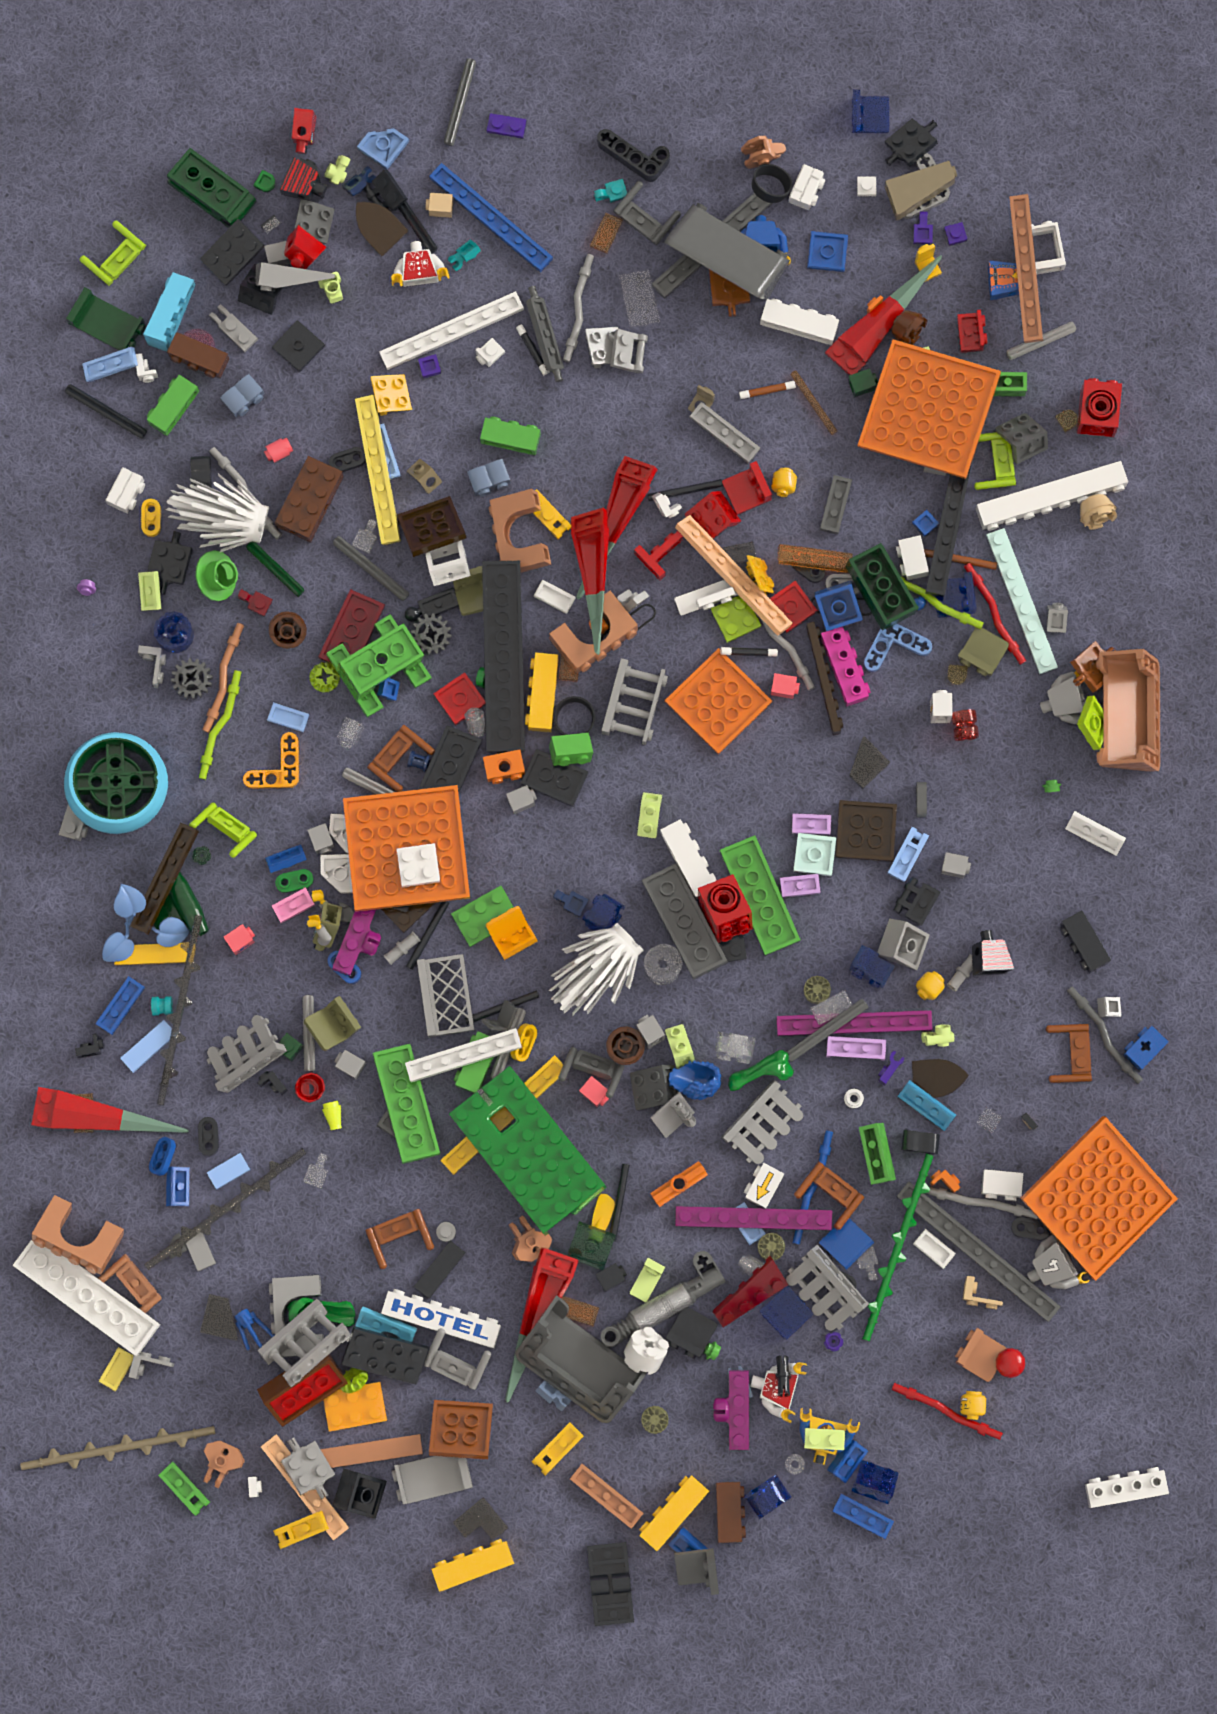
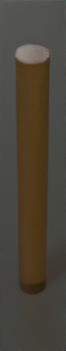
[790,370,838,435]

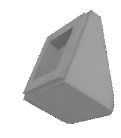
[1097,997,1121,1018]

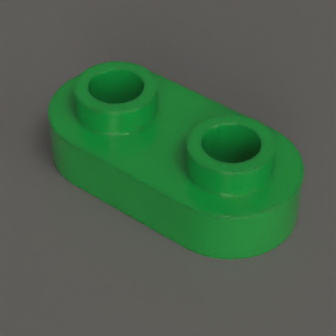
[275,869,314,893]

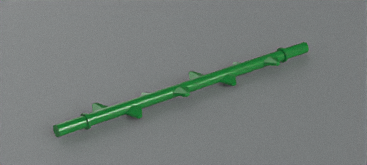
[862,1154,934,1341]

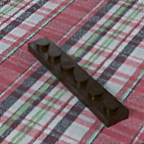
[806,622,844,736]
[130,822,199,935]

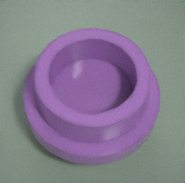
[77,579,96,596]

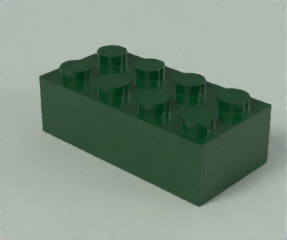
[845,543,919,631]

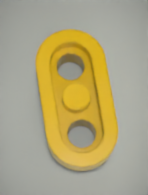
[141,499,161,537]
[510,1023,537,1062]

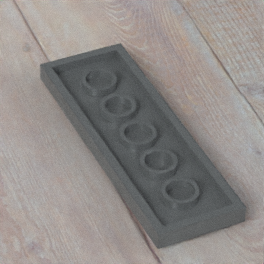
[642,863,728,980]

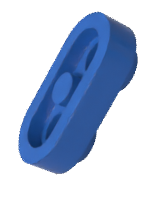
[328,951,361,984]
[149,1137,176,1176]

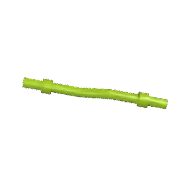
[901,576,984,629]
[199,670,242,780]

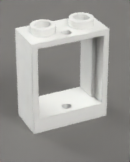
[1032,221,1066,275]
[425,540,470,586]

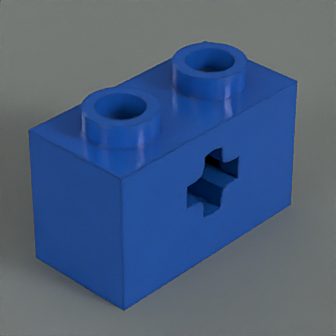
[1123,1026,1169,1071]

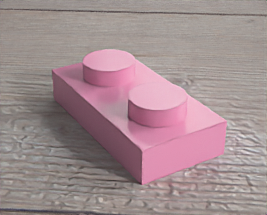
[272,888,315,923]

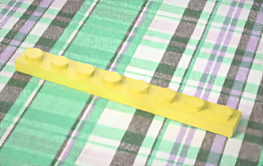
[355,395,401,545]

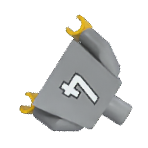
[1027,1235,1089,1289]

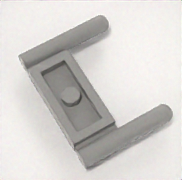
[423,1328,491,1390]

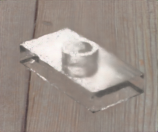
[810,990,852,1025]

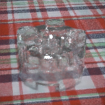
[644,944,682,985]
[714,1032,756,1064]

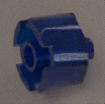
[154,611,194,653]
[582,894,625,931]
[744,1474,791,1519]

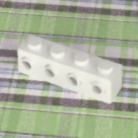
[1085,1467,1169,1508]

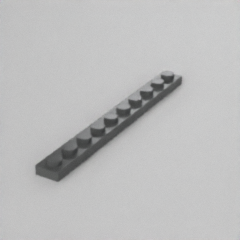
[896,1182,1061,1322]

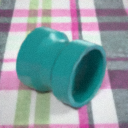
[151,996,173,1016]

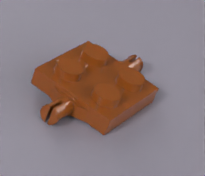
[709,269,750,317]
[1070,641,1116,693]

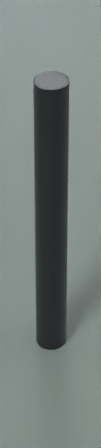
[647,479,723,501]
[406,901,450,970]
[465,990,539,1025]
[609,1164,630,1242]

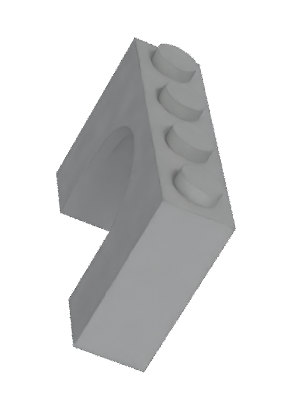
[269,1275,324,1358]

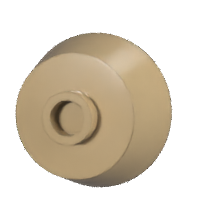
[1080,494,1117,530]

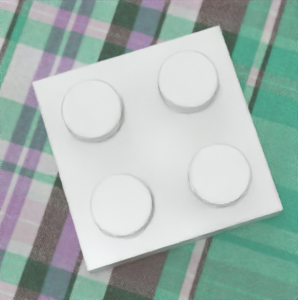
[397,843,440,888]

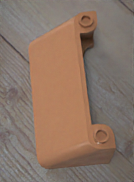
[1096,649,1160,772]

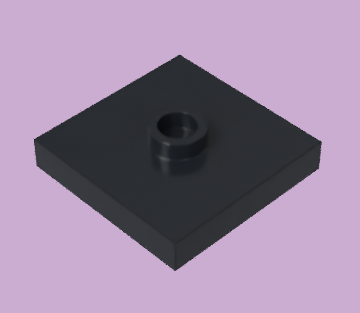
[272,320,325,372]

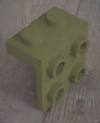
[451,566,483,616]
[958,628,1009,677]
[304,996,361,1051]

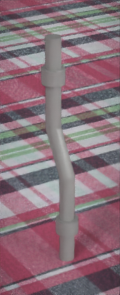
[563,254,594,362]
[209,447,282,540]
[756,614,815,691]
[925,1186,1038,1219]

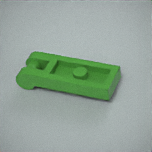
[158,1462,210,1516]

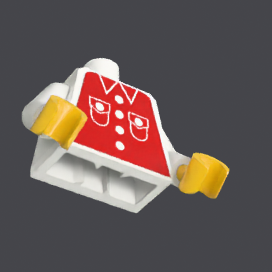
[391,241,449,287]
[750,1362,807,1423]

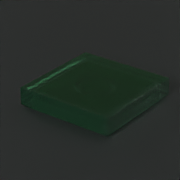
[567,1221,616,1270]

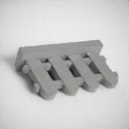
[207,1015,287,1093]
[721,1080,803,1164]
[786,1245,869,1331]

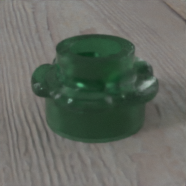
[192,846,211,865]

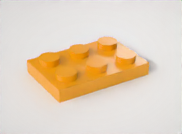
[323,1382,387,1432]

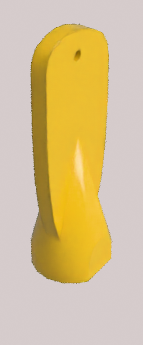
[588,1194,615,1243]

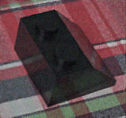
[332,1468,387,1519]

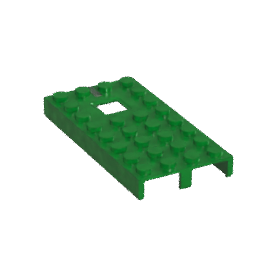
[449,1066,607,1236]

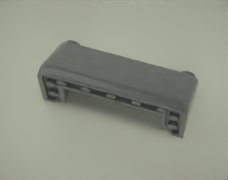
[665,203,790,300]
[515,1296,647,1423]

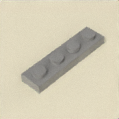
[690,402,760,464]

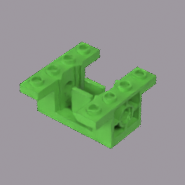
[326,614,432,718]

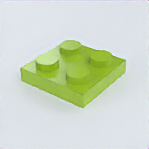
[710,595,761,643]
[1077,696,1104,750]

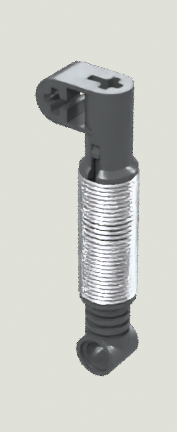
[601,1251,726,1348]

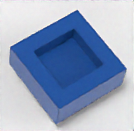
[912,510,939,537]
[377,678,400,701]

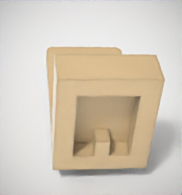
[962,1276,1003,1309]

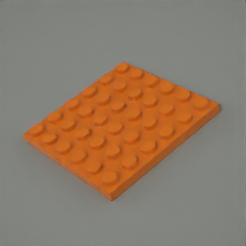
[858,339,1001,479]
[343,785,470,912]
[1021,1116,1178,1281]

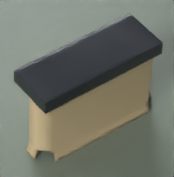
[1021,1112,1038,1130]

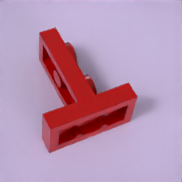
[634,531,683,581]

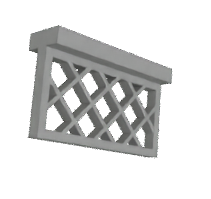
[417,954,474,1038]

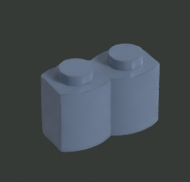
[220,374,265,417]
[467,459,511,497]

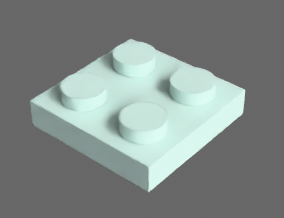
[793,833,836,876]

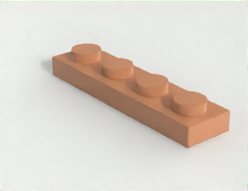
[570,1464,644,1529]

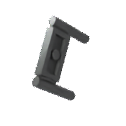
[613,181,681,245]
[558,1047,625,1098]

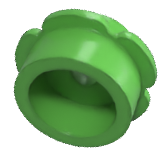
[1042,780,1061,792]
[704,1341,721,1360]

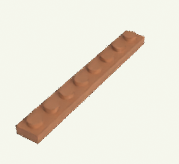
[1009,194,1043,343]

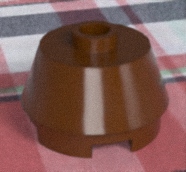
[892,310,928,345]
[269,611,307,649]
[606,1026,645,1065]

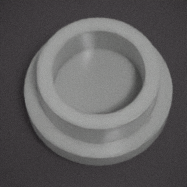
[436,1222,456,1242]

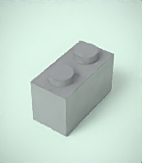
[636,1015,665,1049]

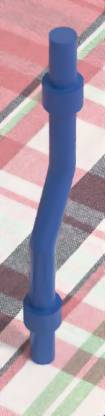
[792,1130,833,1244]

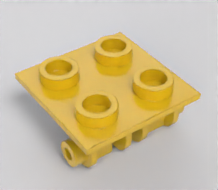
[370,374,412,416]
[746,555,774,595]

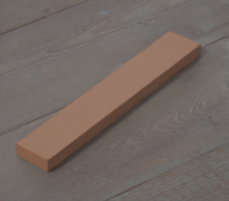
[320,1434,423,1468]

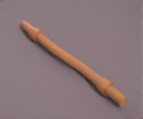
[202,623,244,733]

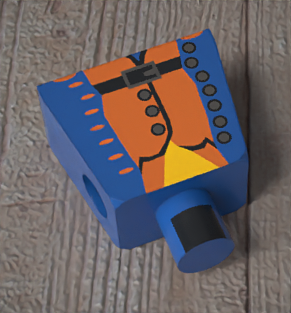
[988,261,1019,300]

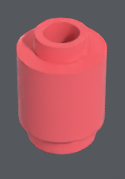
[264,438,293,463]

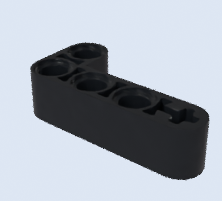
[597,129,670,182]

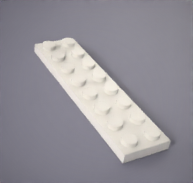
[13,1240,161,1356]

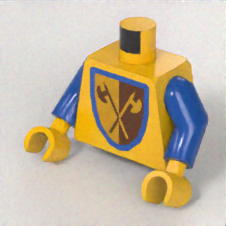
[799,1408,860,1465]

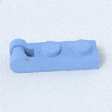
[887,827,929,882]

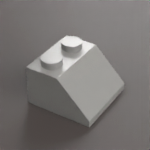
[877,919,930,970]

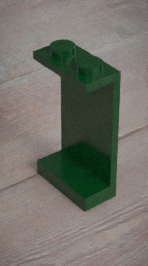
[66,287,146,351]

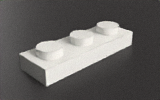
[1065,811,1126,856]

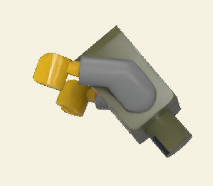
[307,890,342,951]

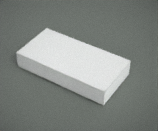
[534,580,576,614]
[913,1229,956,1269]

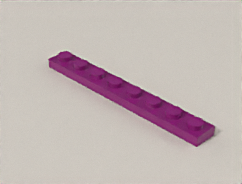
[777,1010,932,1036]
[676,1206,832,1231]

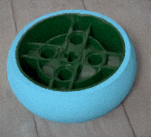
[64,732,168,834]

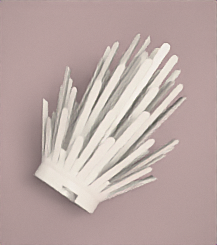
[166,473,269,552]
[549,923,644,1015]

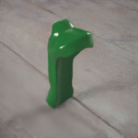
[728,1050,794,1091]
[287,1298,356,1327]

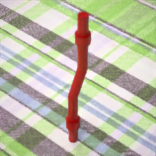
[964,563,1026,665]
[892,1383,1003,1440]

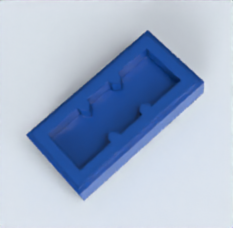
[265,845,307,873]

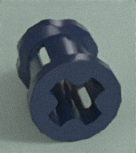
[407,751,430,772]

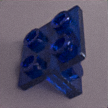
[851,1460,899,1504]

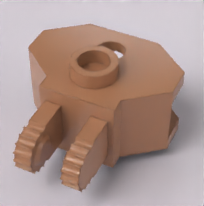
[741,136,786,169]
[509,1216,552,1262]
[203,1441,245,1488]

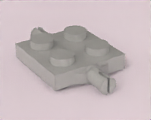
[281,1437,335,1500]

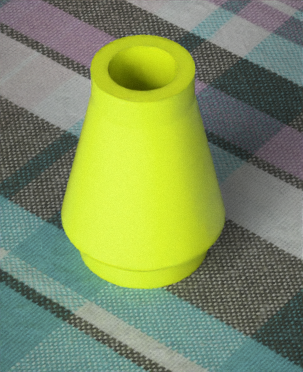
[322,1101,342,1130]

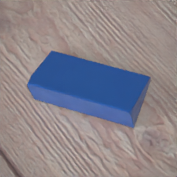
[166,1167,190,1206]
[827,1439,868,1483]
[668,1527,708,1552]

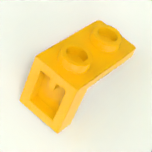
[915,244,942,282]

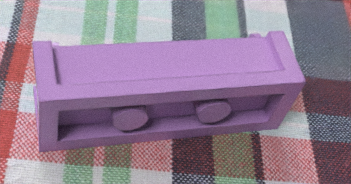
[826,1036,886,1061]

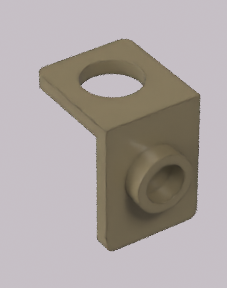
[688,385,715,412]
[407,459,442,494]

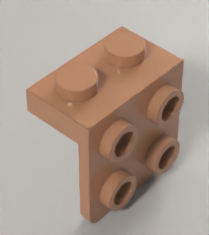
[955,1328,1006,1382]

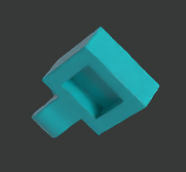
[594,179,627,203]
[447,239,481,271]

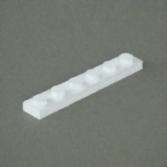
[405,1028,522,1083]

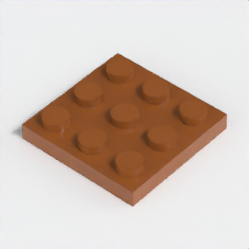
[429,1400,493,1460]

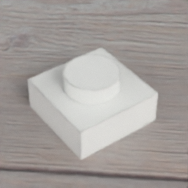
[857,177,876,196]
[248,1477,262,1497]

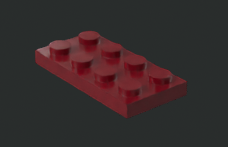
[318,589,385,664]

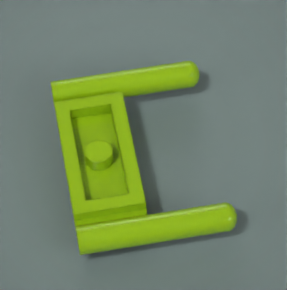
[79,220,146,286]
[974,432,1016,490]
[189,803,257,858]

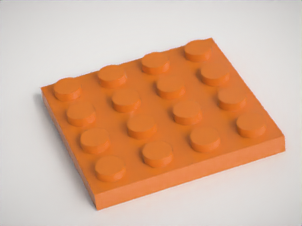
[665,648,772,755]

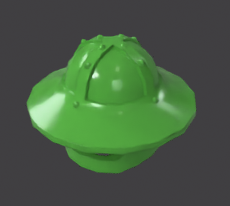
[195,550,238,601]

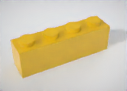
[525,653,558,732]
[639,1475,709,1551]
[431,1539,515,1592]

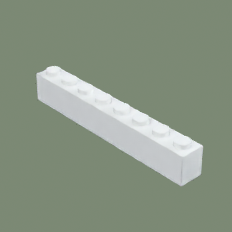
[976,461,1128,531]

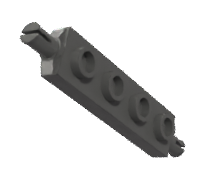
[526,286,564,382]

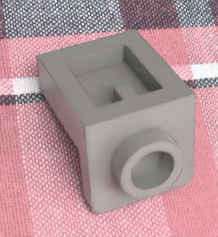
[616,590,649,612]
[1046,603,1068,633]

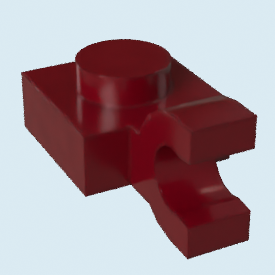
[238,589,273,617]

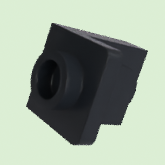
[75,1033,104,1058]
[257,1071,288,1095]

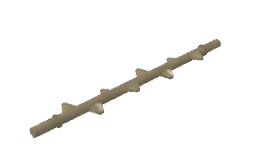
[20,1426,216,1470]

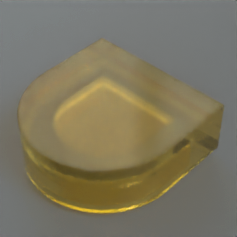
[1055,410,1078,432]
[947,665,968,685]

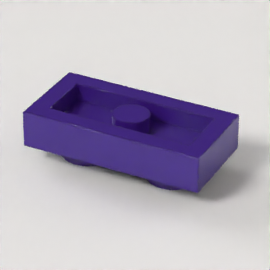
[487,113,527,138]

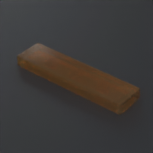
[778,544,853,573]

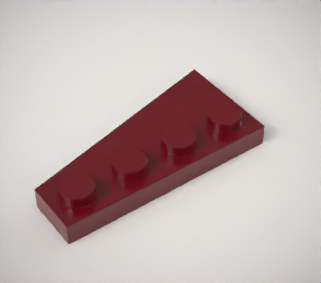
[713,1256,788,1328]

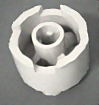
[624,1327,669,1374]

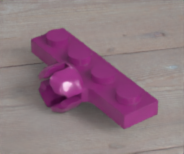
[332,909,381,976]
[713,1370,749,1450]

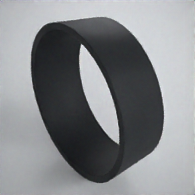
[751,164,793,203]
[553,696,595,735]

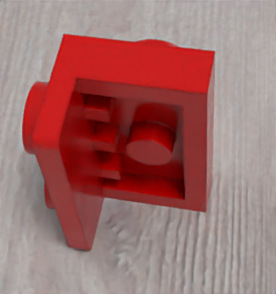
[957,310,987,353]

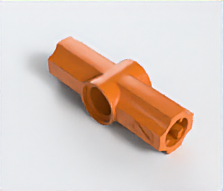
[650,1161,708,1208]

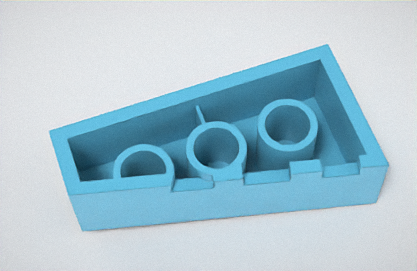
[143,272,195,352]

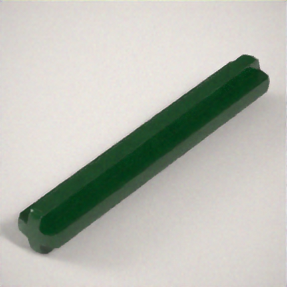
[246,541,305,597]

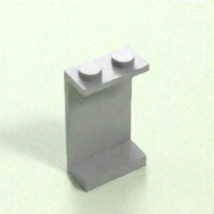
[392,1456,473,1504]

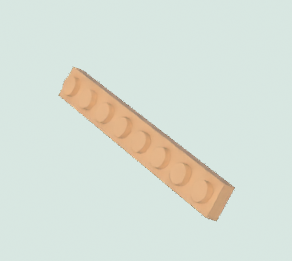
[675,515,792,636]

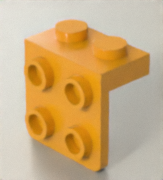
[486,906,538,960]

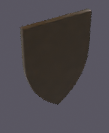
[356,202,409,256]
[912,1059,969,1098]

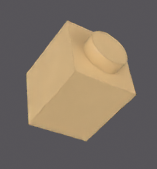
[426,193,453,218]

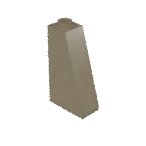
[885,161,957,221]

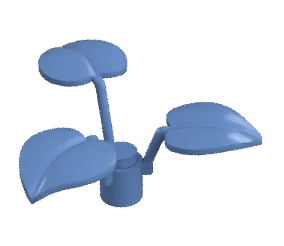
[102,884,189,962]

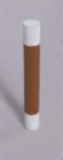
[739,381,796,399]

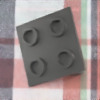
[294,199,335,244]

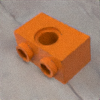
[483,749,525,784]

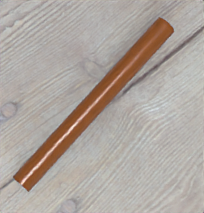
[924,549,997,570]

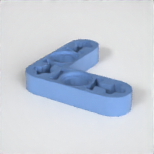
[864,624,932,672]

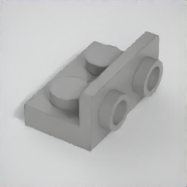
[58,802,94,841]

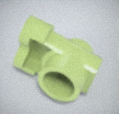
[324,155,351,185]
[318,272,343,303]
[921,1024,954,1047]

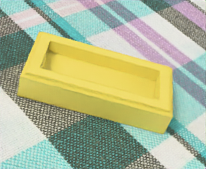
[99,1347,134,1391]

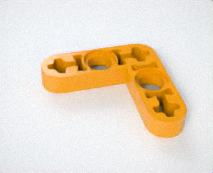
[243,732,299,789]

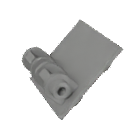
[585,327,618,368]
[650,1092,696,1138]

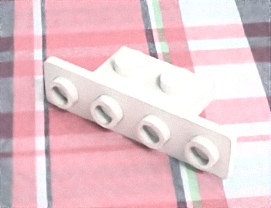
[674,580,738,616]

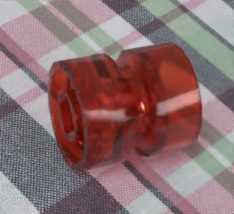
[952,709,979,741]

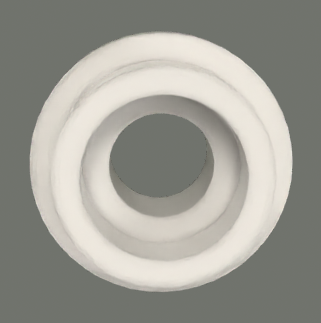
[844,1089,864,1108]

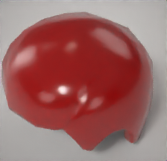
[294,1073,325,1103]
[996,1348,1025,1378]

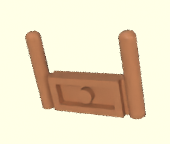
[98,1254,162,1313]

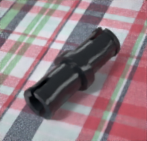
[775,1355,791,1397]

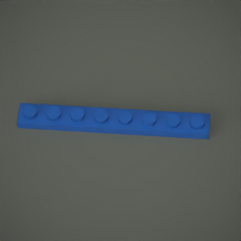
[429,163,553,273]

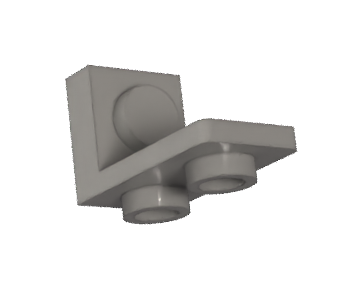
[138,645,166,688]
[129,1352,174,1379]

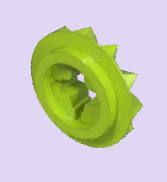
[310,662,340,692]
[340,1367,368,1393]

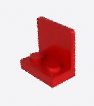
[722,461,772,515]
[685,491,741,539]

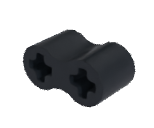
[190,456,212,491]
[901,1130,940,1155]

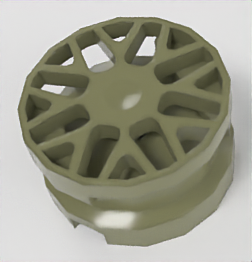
[803,976,831,1004]
[758,1233,785,1260]
[641,1406,669,1434]

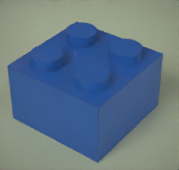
[815,580,863,631]

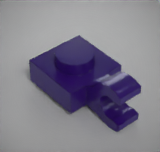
[913,211,933,245]
[878,1051,904,1086]

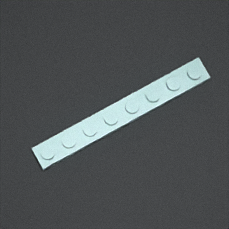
[986,528,1058,675]

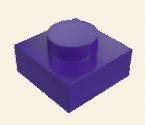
[944,222,967,246]
[418,354,441,379]

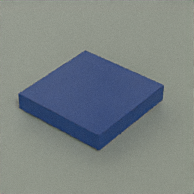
[807,231,848,272]
[819,1218,874,1270]

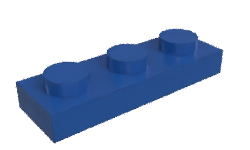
[96,976,145,1035]
[832,1494,894,1539]

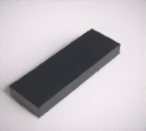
[414,1240,466,1299]

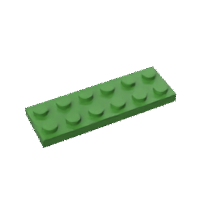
[720,835,800,956]
[373,1044,440,1164]

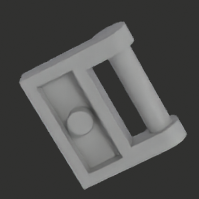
[610,329,648,373]

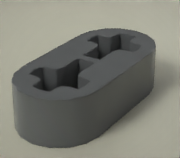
[916,782,927,818]

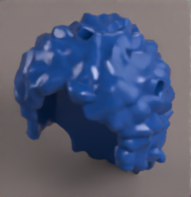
[668,1060,721,1100]

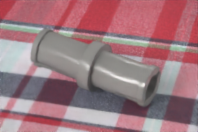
[383,931,421,965]
[947,954,973,992]

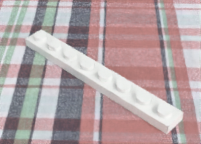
[379,291,524,370]

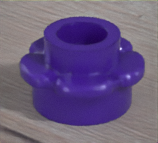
[824,1332,843,1351]

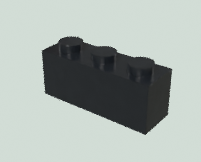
[1060,910,1111,974]

